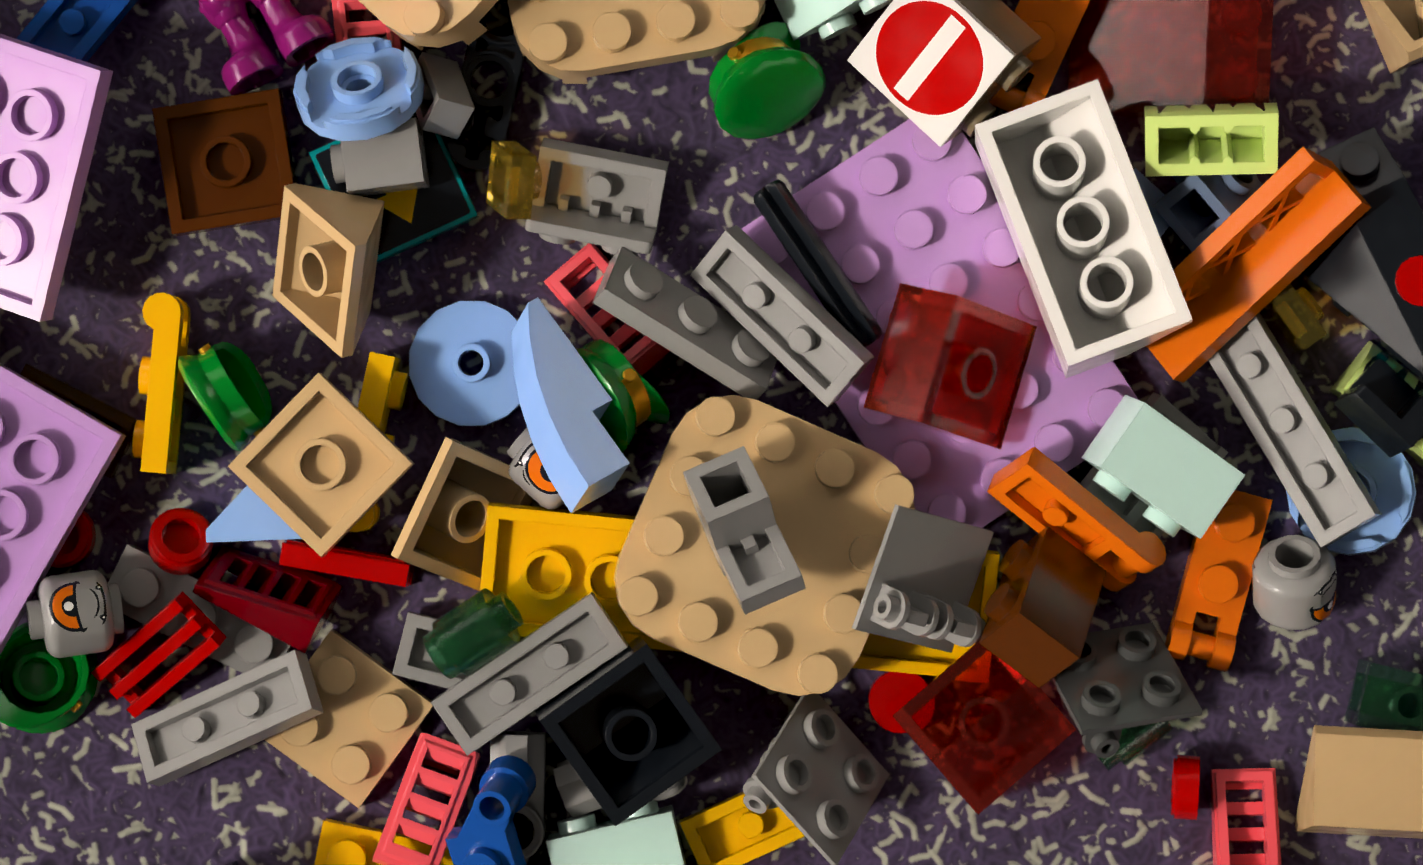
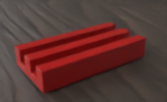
[279,539,415,587]
[91,591,227,718]

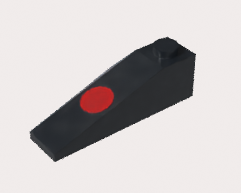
[1299,127,1423,380]

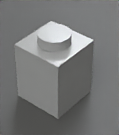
[330,117,430,196]

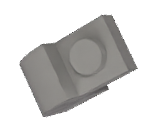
[683,446,806,615]

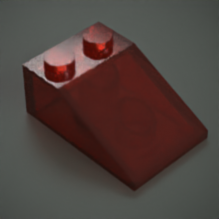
[1067,0,1274,117]

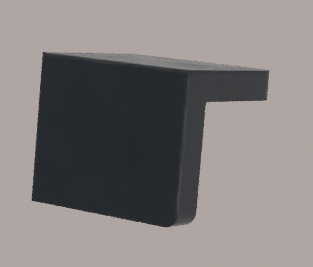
[1334,359,1423,458]

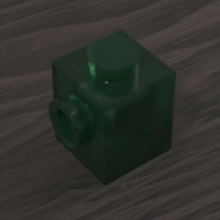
[1344,659,1423,731]

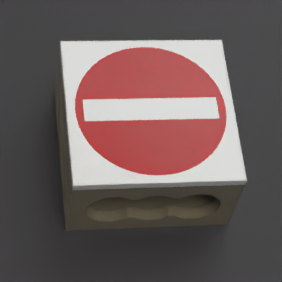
[847,0,1041,147]

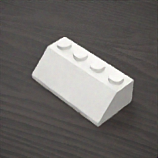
[975,79,1193,378]

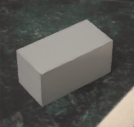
[415,52,475,139]

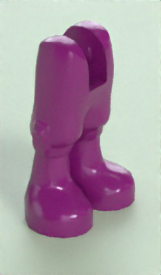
[198,0,335,95]

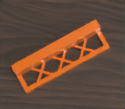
[1145,147,1371,383]

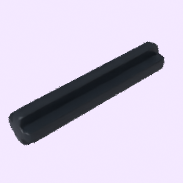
[753,179,882,348]

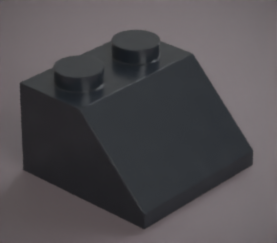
[535,636,722,826]

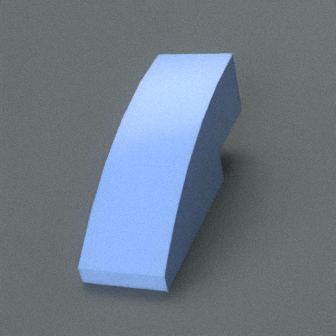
[511,297,630,513]

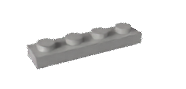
[1208,312,1381,548]

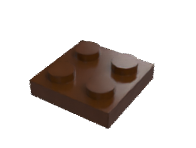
[152,88,296,236]

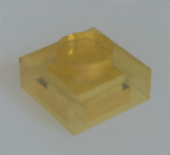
[486,141,542,219]
[1264,283,1327,352]

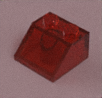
[864,283,1037,449]
[892,639,1076,815]

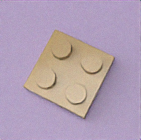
[228,373,415,557]
[264,629,433,808]

